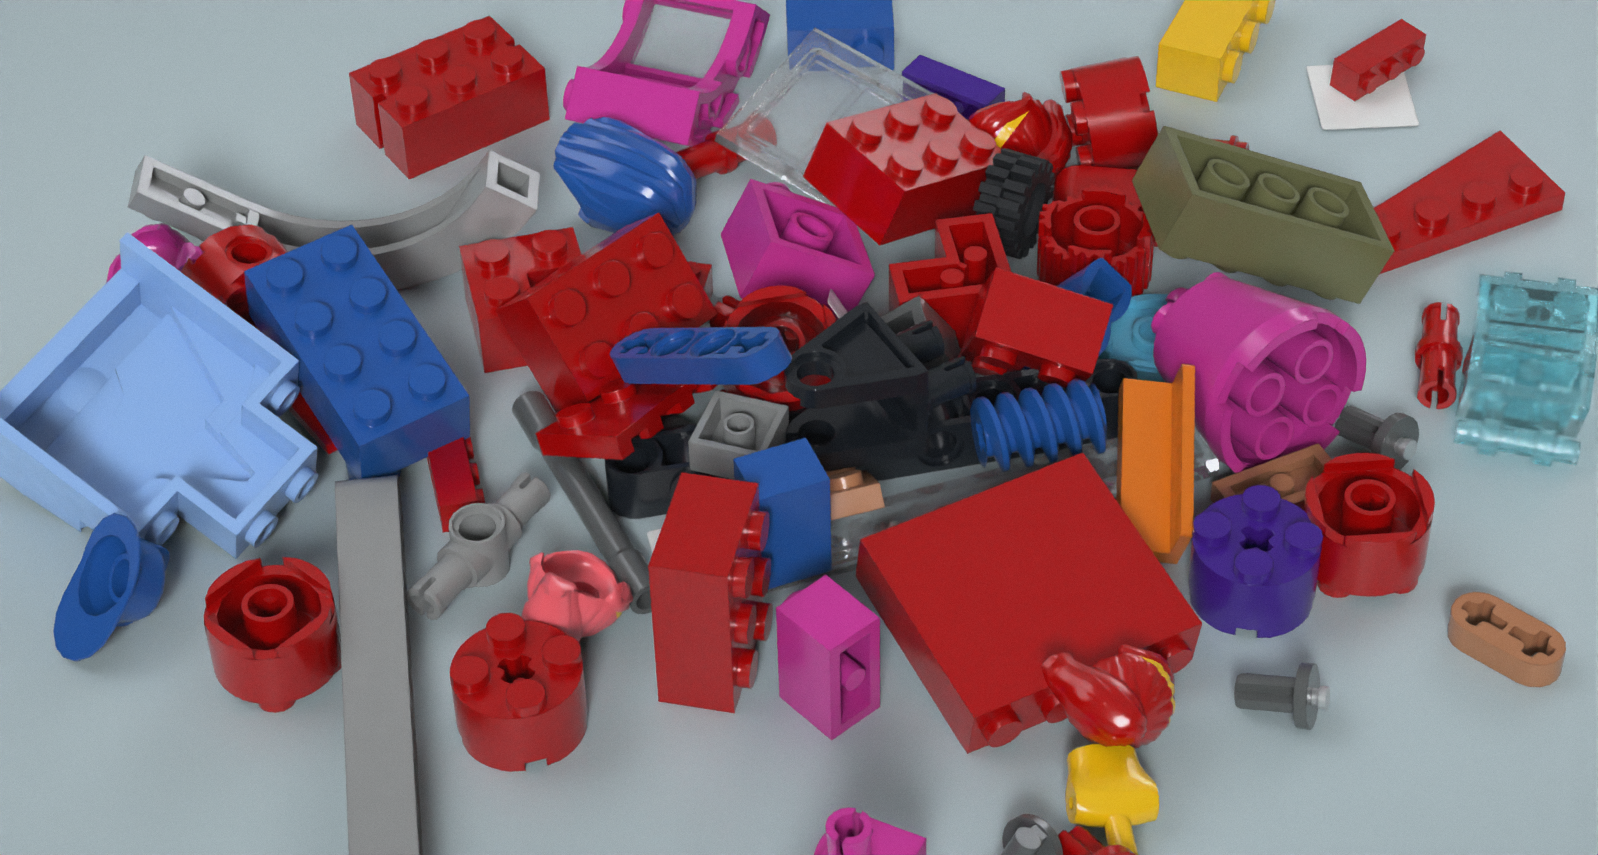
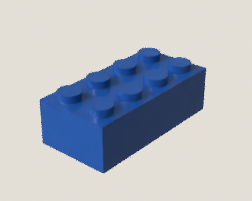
[244,225,470,479]

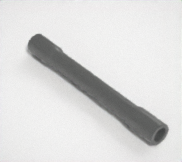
[512,391,652,614]

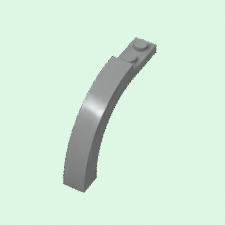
[128,150,540,290]

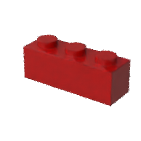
[1330,19,1427,101]
[427,437,485,533]

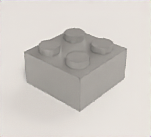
[688,390,789,480]

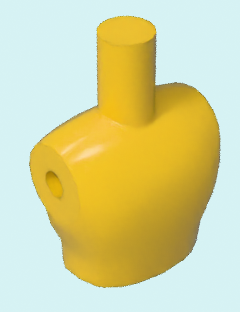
[1065,744,1159,855]

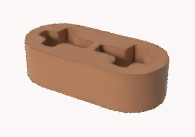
[1448,592,1566,687]

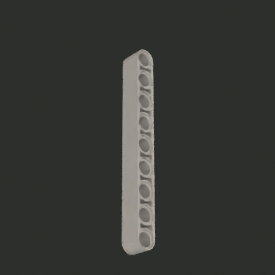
[335,475,423,855]

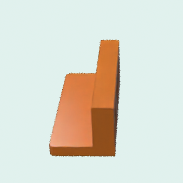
[1116,364,1195,564]

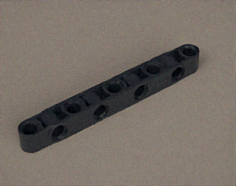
[605,359,1138,519]

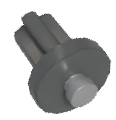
[1335,405,1419,470]
[1234,663,1330,730]

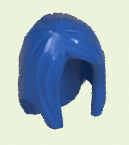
[553,117,697,236]

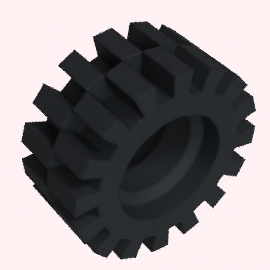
[973,148,1055,259]

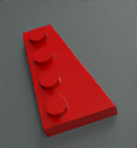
[1374,130,1566,275]
[535,379,718,460]

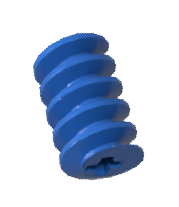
[970,379,1107,473]

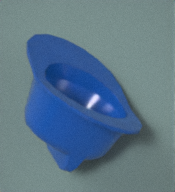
[53,513,170,662]

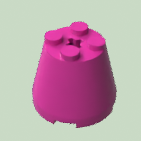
[1151,272,1366,473]

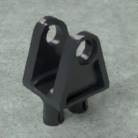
[784,302,977,472]

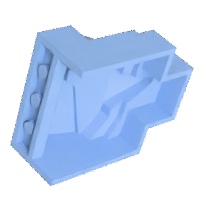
[0,232,318,559]

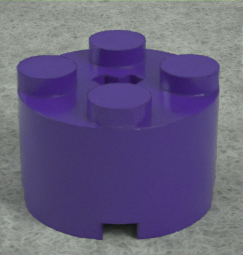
[1188,485,1323,638]

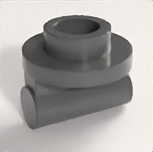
[1001,814,1063,855]

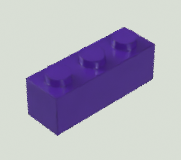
[902,55,1005,120]

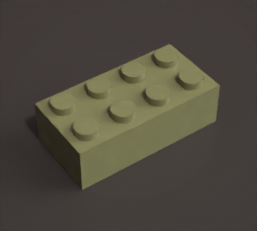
[1132,126,1394,304]

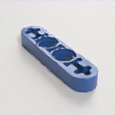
[610,327,792,385]

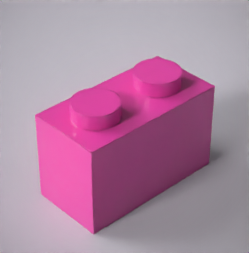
[776,575,880,741]

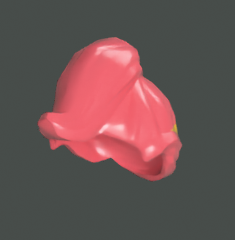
[521,550,633,644]

